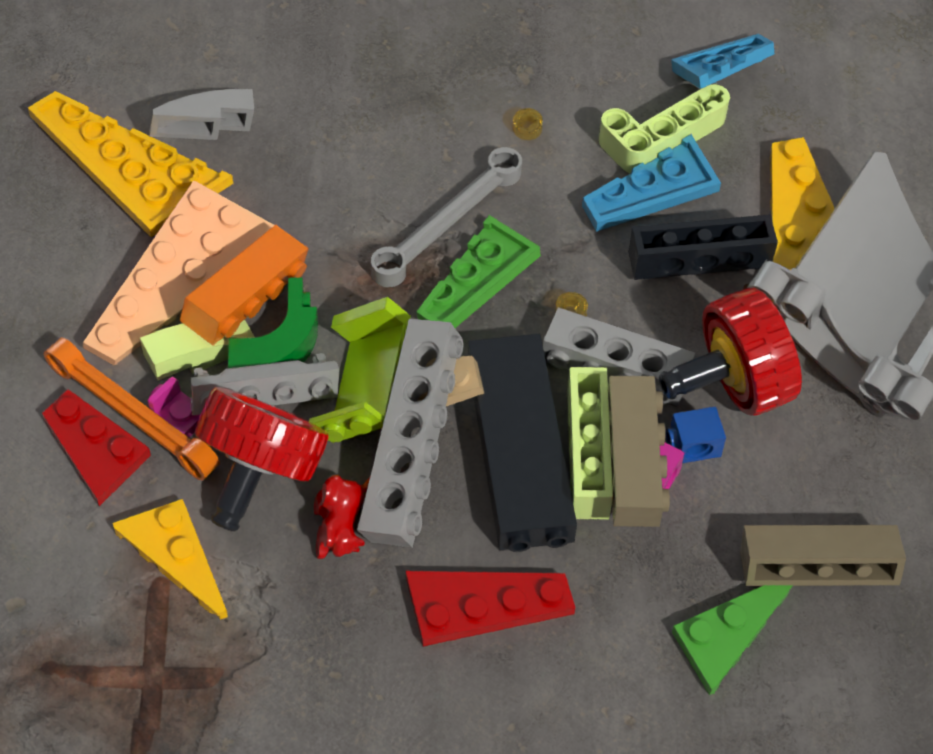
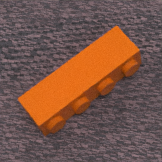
[180,225,309,346]

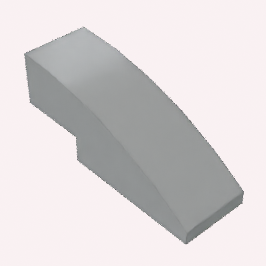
[149,89,254,140]

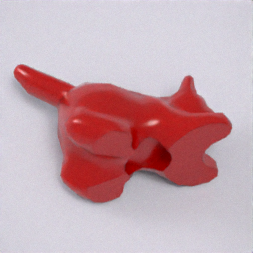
[314,474,371,559]

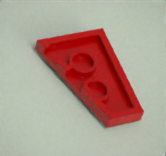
[42,389,151,506]

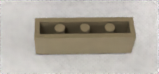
[608,376,670,527]
[740,525,906,586]

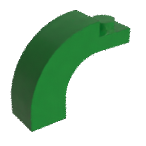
[228,277,318,369]

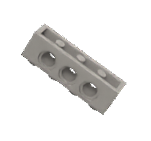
[543,307,695,406]

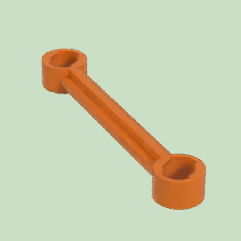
[43,337,220,481]

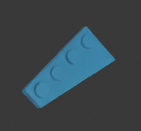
[582,134,721,231]

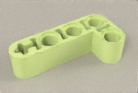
[599,84,730,173]

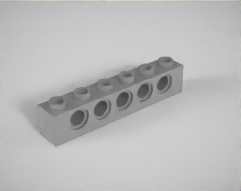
[357,319,463,548]

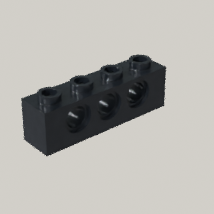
[628,214,778,280]

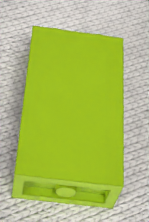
[309,297,411,443]

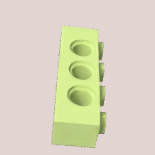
[567,367,613,519]

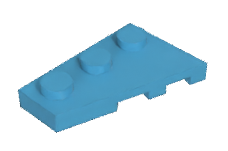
[671,34,775,89]

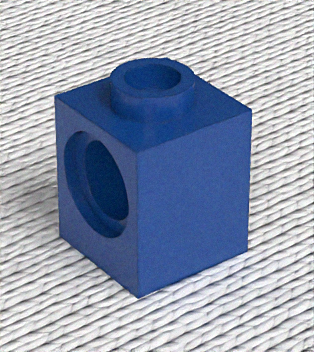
[666,406,726,463]

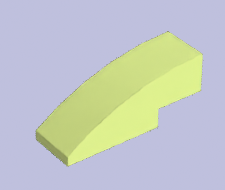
[140,320,255,381]

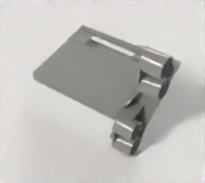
[747,151,933,421]

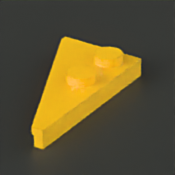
[112,499,228,620]

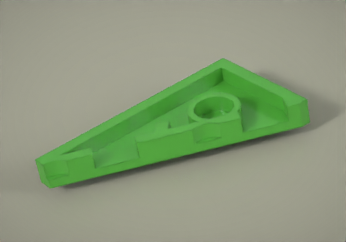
[672,585,793,695]

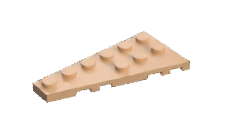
[83,180,274,366]

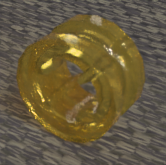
[513,108,543,140]
[555,292,588,317]

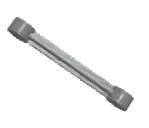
[371,147,522,287]

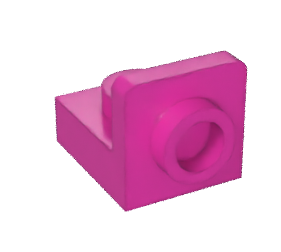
[148,376,200,438]

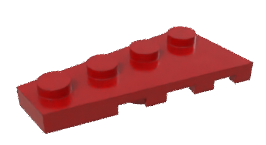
[405,571,576,647]

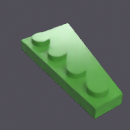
[416,215,541,328]

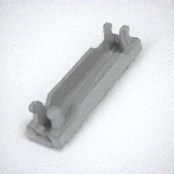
[191,353,339,415]

